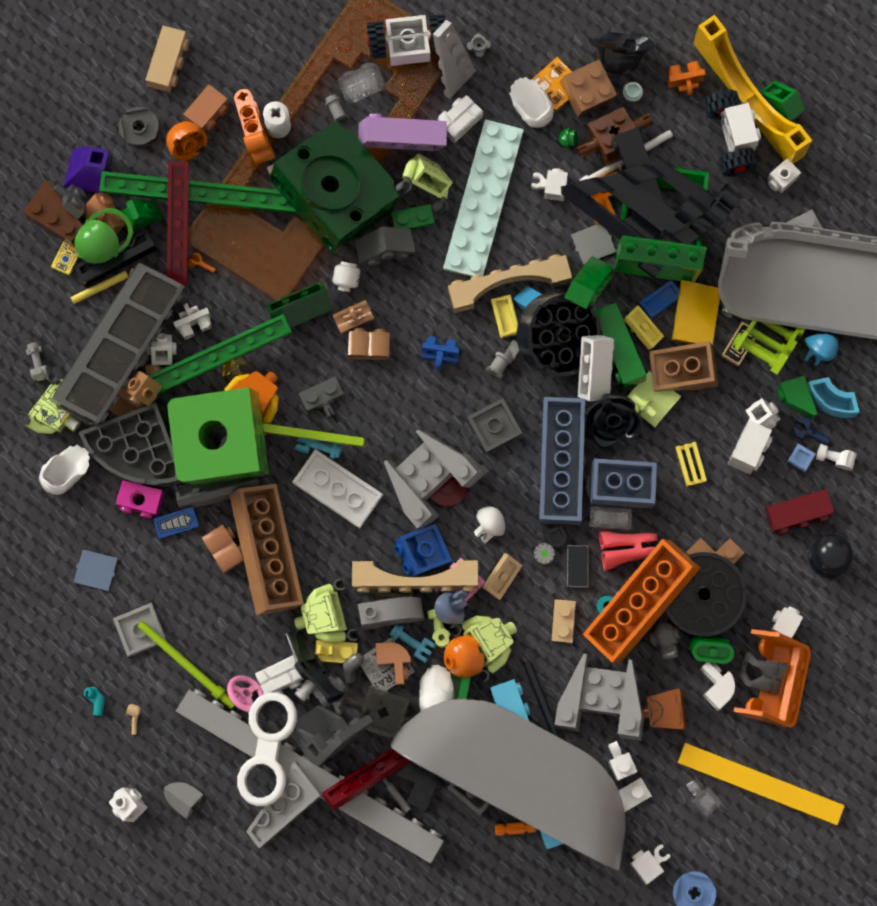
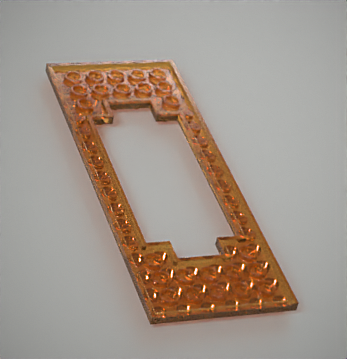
[188,0,443,300]

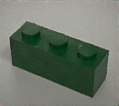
[265,281,333,328]

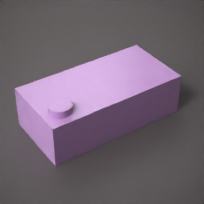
[359,114,447,151]

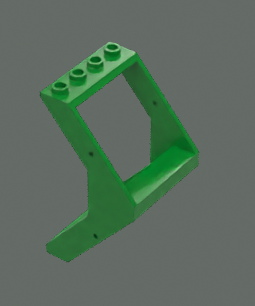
[614,168,709,283]

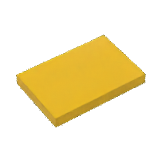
[672,280,720,345]

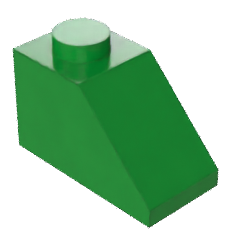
[759,80,805,121]
[777,376,817,419]

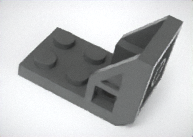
[290,705,373,766]

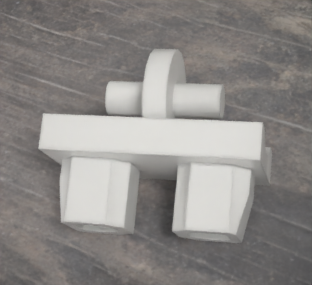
[173,303,212,340]

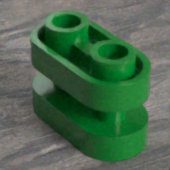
[689,635,734,664]

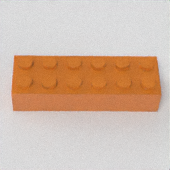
[583,539,700,663]

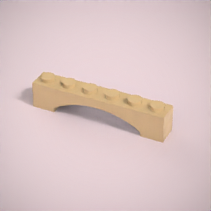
[448,254,572,313]
[352,560,479,593]

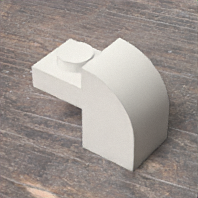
[700,662,735,711]

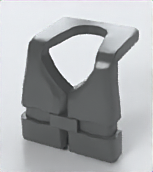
[739,652,788,695]

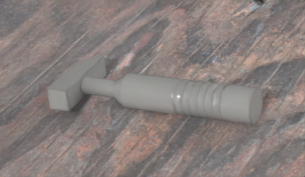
[383,778,412,813]

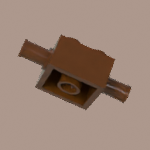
[576,107,654,166]

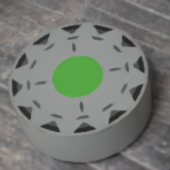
[534,543,555,565]

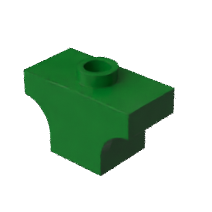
[122,199,163,230]

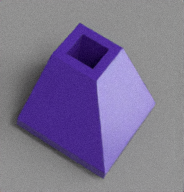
[64,146,112,194]

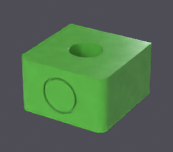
[168,387,269,485]

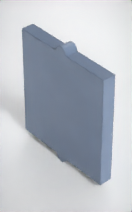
[74,550,118,591]

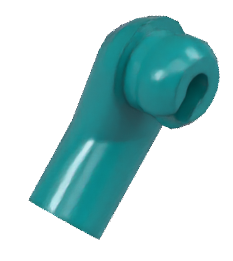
[84,687,105,716]

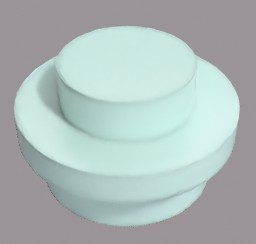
[623,82,643,102]

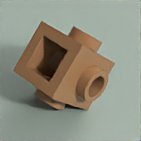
[125,371,163,407]

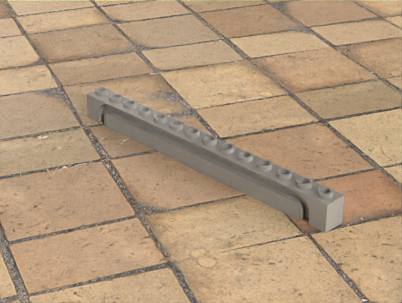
[176,689,444,864]

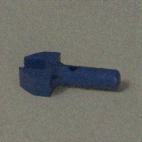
[792,418,830,445]

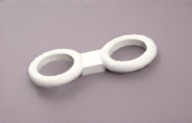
[237,692,297,806]

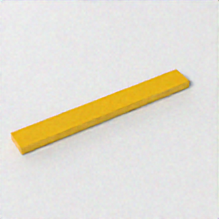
[677,743,845,826]

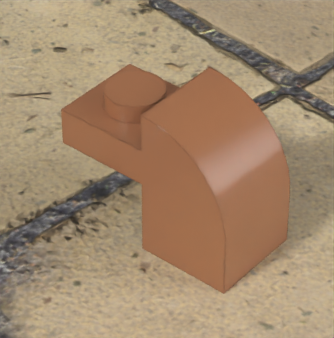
[376,642,411,686]

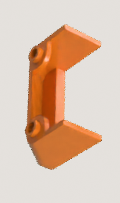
[733,629,811,728]

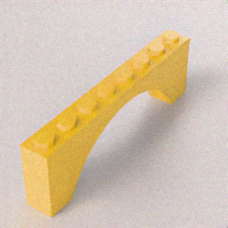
[693,15,812,164]

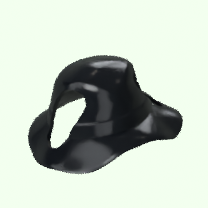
[589,32,655,74]

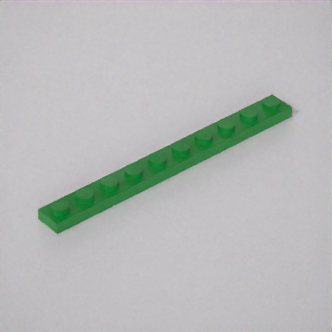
[100,171,298,214]

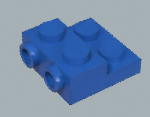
[394,524,452,577]

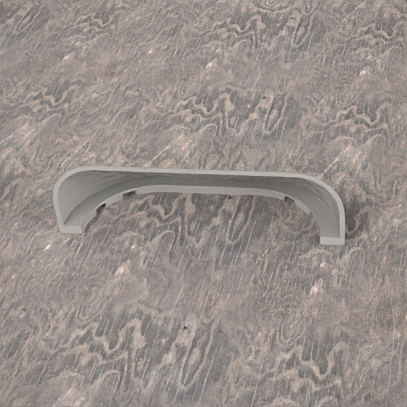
[718,222,877,340]
[391,699,626,870]

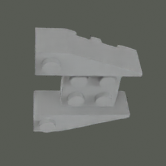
[384,430,484,529]
[555,654,644,741]

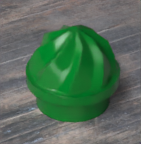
[558,128,578,148]

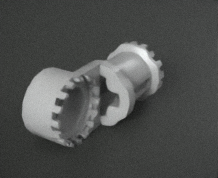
[486,340,520,379]

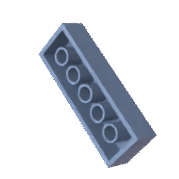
[539,397,585,525]

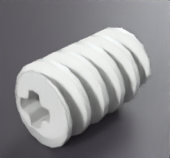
[263,101,291,138]

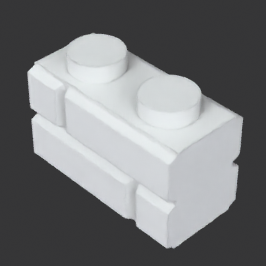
[438,96,483,143]
[255,656,305,694]

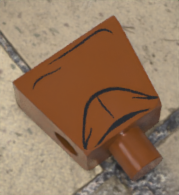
[642,689,687,730]

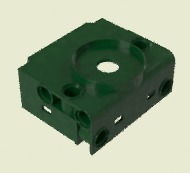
[269,121,400,255]

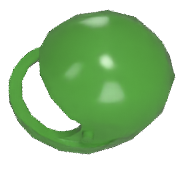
[74,208,134,264]

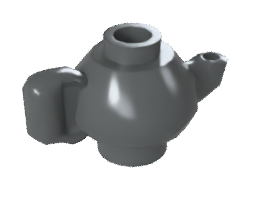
[650,612,683,660]

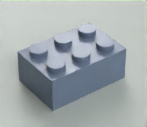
[590,459,657,509]

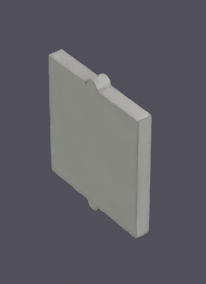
[571,224,616,265]

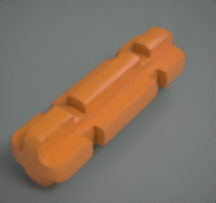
[495,822,537,836]

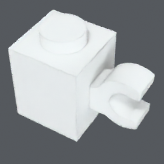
[531,169,568,201]
[608,741,637,781]
[630,845,670,884]

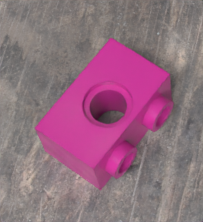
[116,480,165,519]

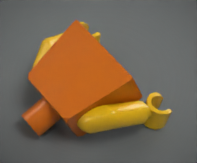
[224,371,279,435]

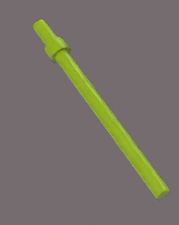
[137,620,235,709]

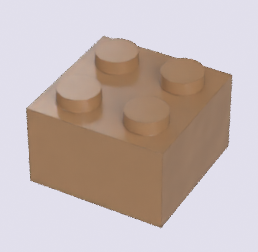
[560,60,617,117]

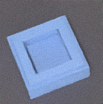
[787,444,816,472]

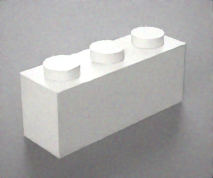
[578,335,614,401]

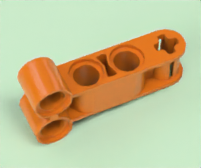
[234,89,275,165]

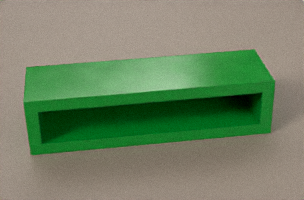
[564,256,613,309]
[595,303,647,390]

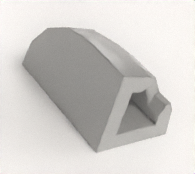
[164,782,203,819]

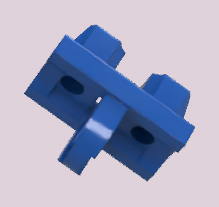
[421,336,459,370]

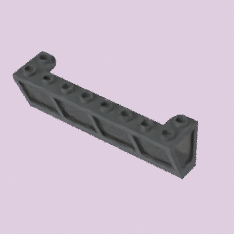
[50,263,185,427]

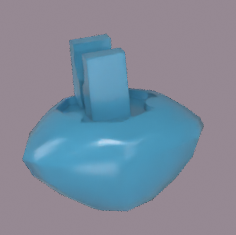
[805,334,839,366]

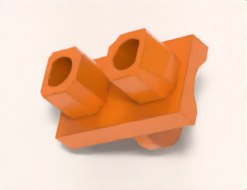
[667,61,706,96]

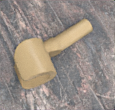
[126,704,140,735]

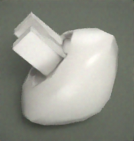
[474,507,505,543]

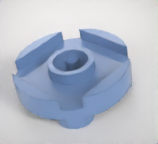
[672,871,716,906]

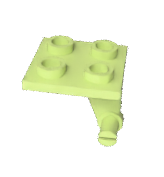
[627,371,681,428]

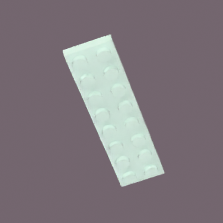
[443,119,524,277]

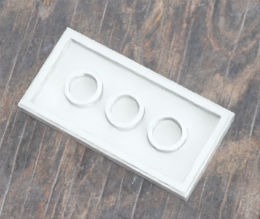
[292,449,383,529]

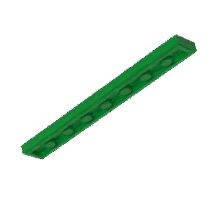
[149,314,293,395]

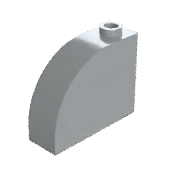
[358,597,425,631]

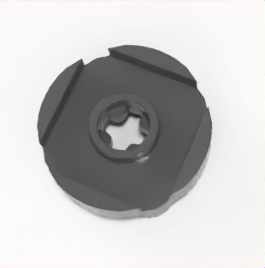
[119,107,160,147]

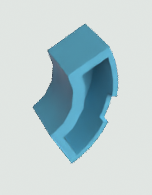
[807,377,859,418]

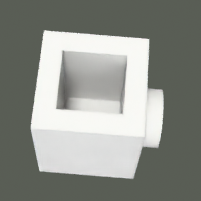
[767,158,801,193]
[771,607,803,638]

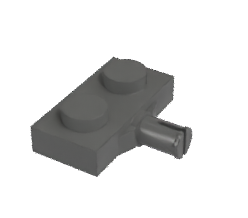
[53,184,88,219]
[298,376,344,418]

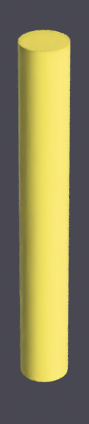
[71,271,128,304]

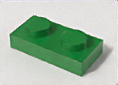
[391,204,435,230]

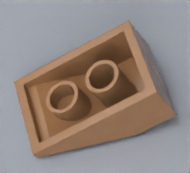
[649,341,718,392]

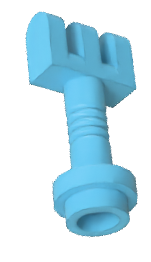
[295,438,343,459]
[389,624,437,663]

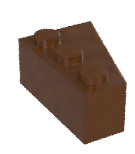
[23,180,82,248]

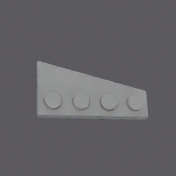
[433,20,476,99]
[246,761,322,848]

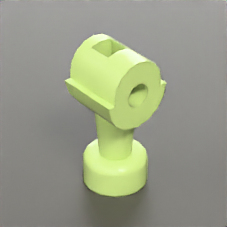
[427,609,450,648]

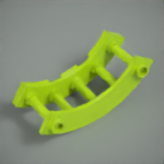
[732,321,805,375]

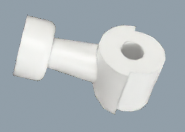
[816,444,857,471]

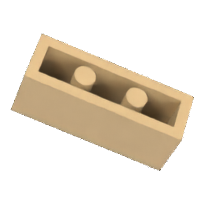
[145,26,189,93]

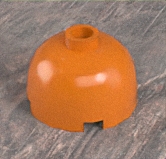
[166,121,208,162]
[444,634,484,678]

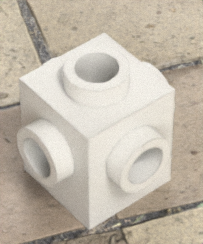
[147,333,176,365]
[745,398,780,429]
[109,788,148,822]

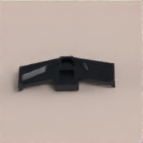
[285,629,344,703]

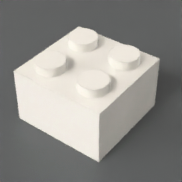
[728,420,773,474]

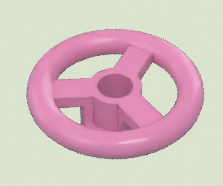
[227,675,264,712]

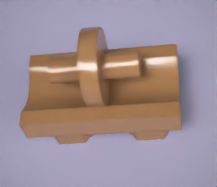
[332,300,374,334]

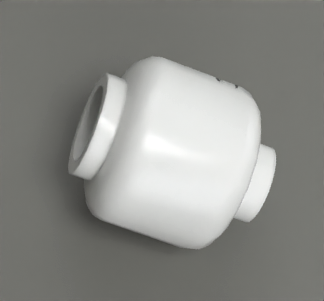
[332,261,361,292]

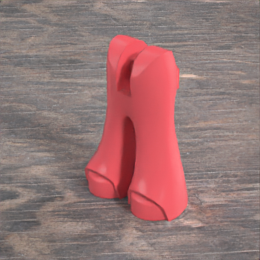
[599,531,658,571]

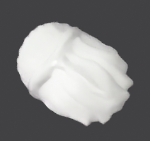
[509,77,554,128]
[39,445,90,495]
[419,664,455,711]

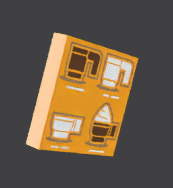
[533,57,572,112]

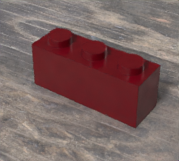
[765,489,834,535]

